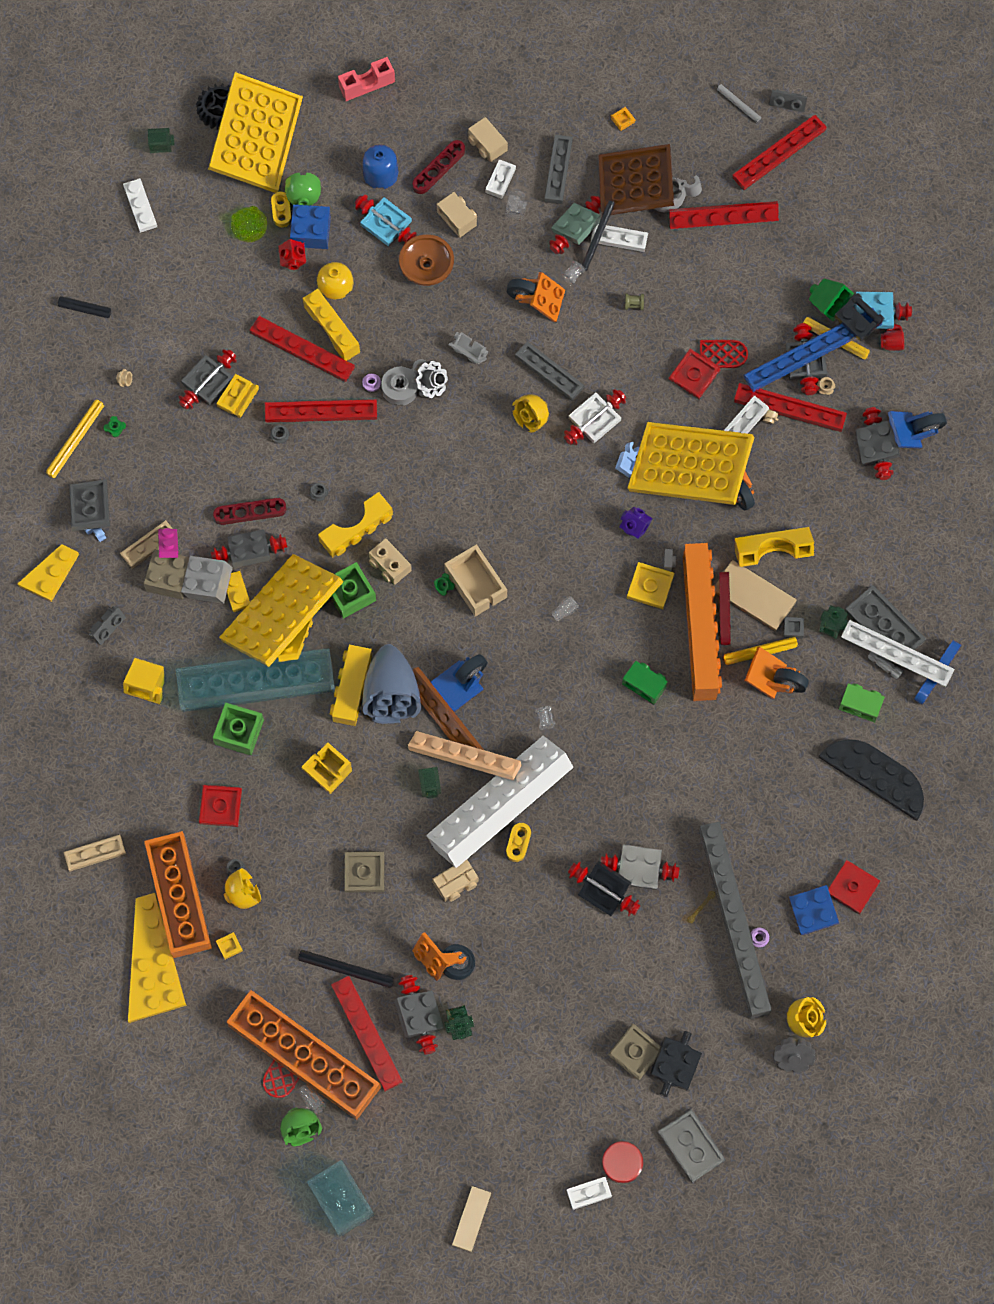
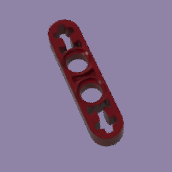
[412,140,465,194]
[213,498,287,525]
[719,572,731,645]

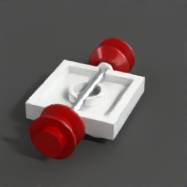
[564,389,626,445]

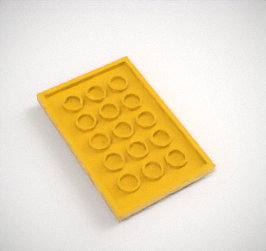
[208,72,303,193]
[628,422,754,505]
[219,554,343,667]

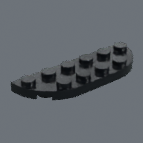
[819,740,924,821]

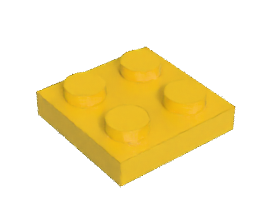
[627,562,675,609]

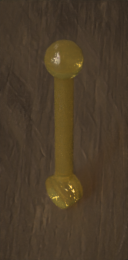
[687,891,716,923]

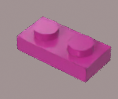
[158,528,178,558]

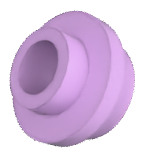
[362,374,381,392]
[750,928,769,948]

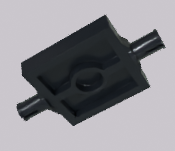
[650,1031,702,1097]

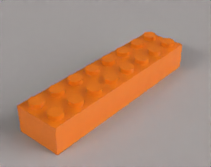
[683,543,722,701]
[227,990,381,1120]

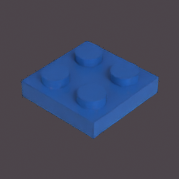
[789,885,840,935]

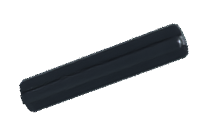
[58,296,111,318]

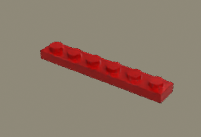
[732,115,827,190]
[669,201,779,229]
[250,316,355,382]
[734,383,847,432]
[265,399,377,423]
[331,976,403,1092]

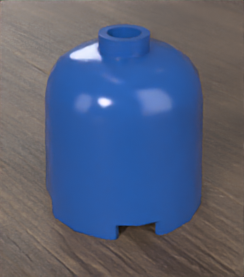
[363,144,399,189]

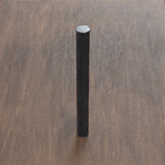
[580,200,615,271]

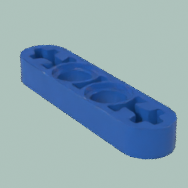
[914,640,961,705]

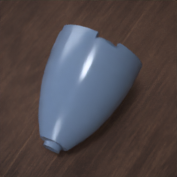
[363,644,421,724]

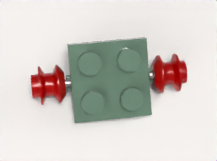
[549,196,601,254]

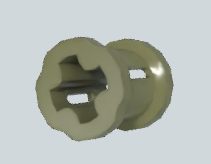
[625,293,644,310]

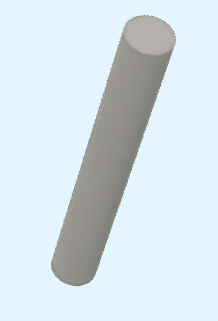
[717,84,761,123]

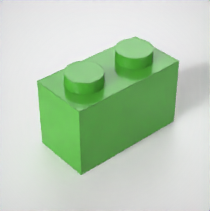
[839,683,885,723]

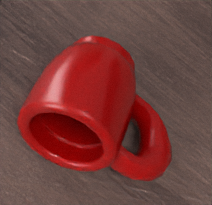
[881,324,904,351]

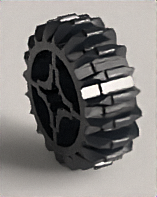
[196,83,230,130]

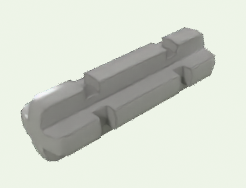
[868,652,903,679]

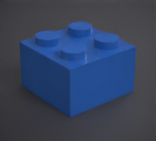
[290,205,331,249]

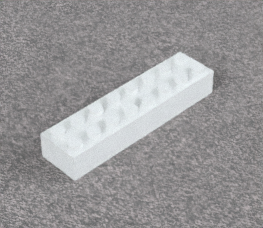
[426,736,573,868]

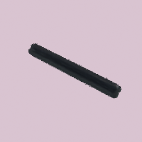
[298,950,394,988]

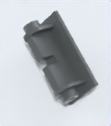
[769,89,807,112]
[88,606,126,645]

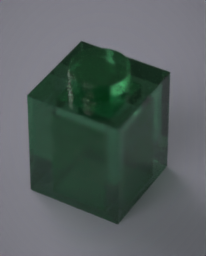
[148,128,175,153]
[418,767,441,799]

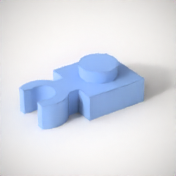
[615,442,640,478]

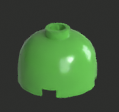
[285,173,321,206]
[280,1108,322,1146]

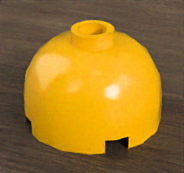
[317,262,354,300]
[512,394,549,433]
[224,868,261,909]
[787,997,826,1038]

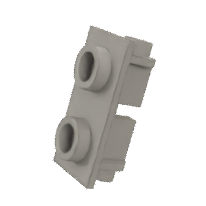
[449,332,488,364]

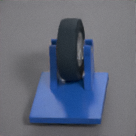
[888,411,947,448]
[431,654,488,712]

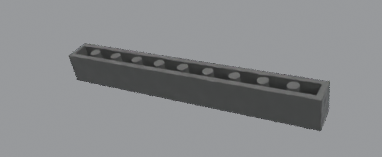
[699,822,772,1019]

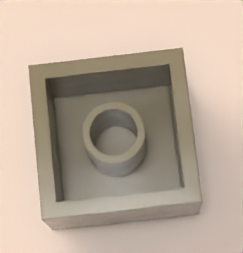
[144,549,189,600]

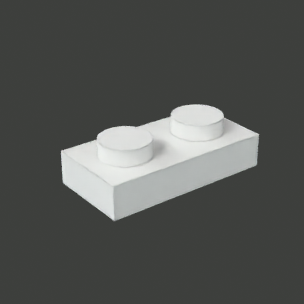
[485,160,516,199]
[566,1177,612,1210]

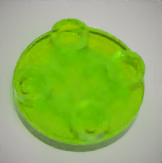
[231,206,268,242]

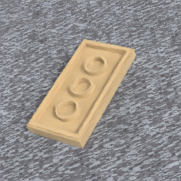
[714,560,797,631]

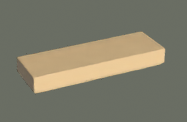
[120,520,173,569]
[64,835,126,872]
[452,1186,491,1252]

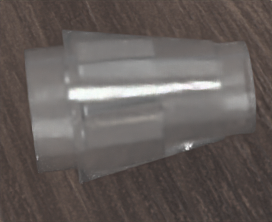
[551,595,579,622]
[298,1084,326,1114]

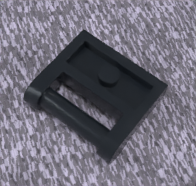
[834,293,885,342]

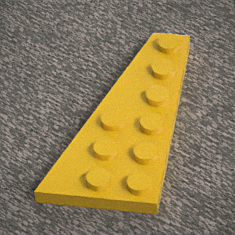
[128,893,187,1023]

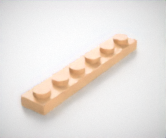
[408,731,522,780]

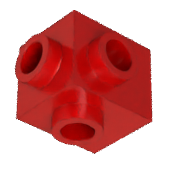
[278,239,306,270]

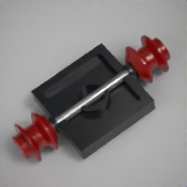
[568,861,640,917]

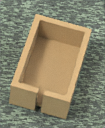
[444,544,507,617]

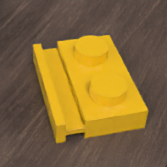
[216,374,259,418]

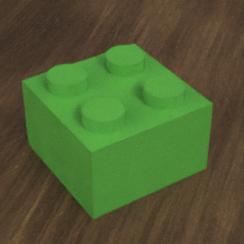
[330,562,376,619]
[213,702,264,756]

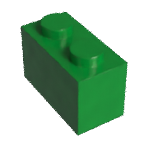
[622,661,668,705]

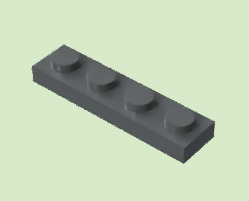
[545,135,573,204]
[515,342,584,401]

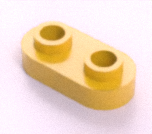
[271,192,292,227]
[506,823,531,862]

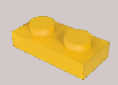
[227,571,250,612]

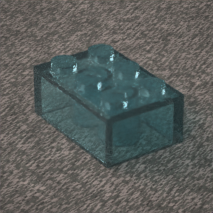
[306,1160,374,1237]

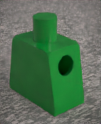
[809,278,854,322]

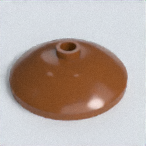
[399,234,454,286]

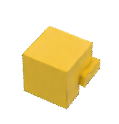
[123,658,164,704]
[301,743,352,794]

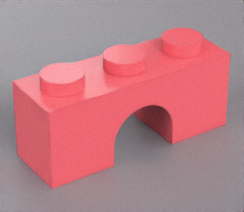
[338,57,395,101]

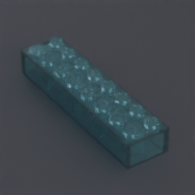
[176,648,335,712]

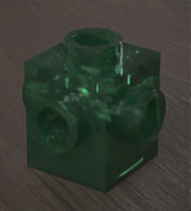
[819,605,849,639]
[444,1005,474,1040]

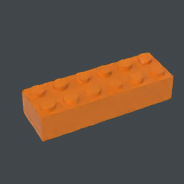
[144,831,212,959]

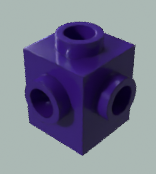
[619,507,653,539]

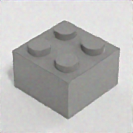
[181,556,233,604]

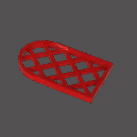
[700,340,748,368]
[263,1060,300,1098]

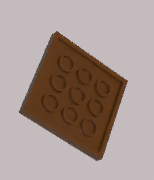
[599,144,674,215]

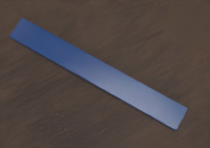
[744,308,882,392]

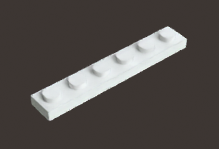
[841,620,955,687]

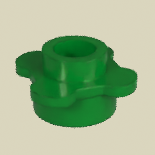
[104,416,126,437]
[434,573,455,596]

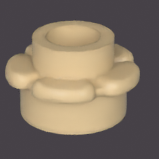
[116,369,132,387]
[817,377,835,395]
[762,410,778,424]

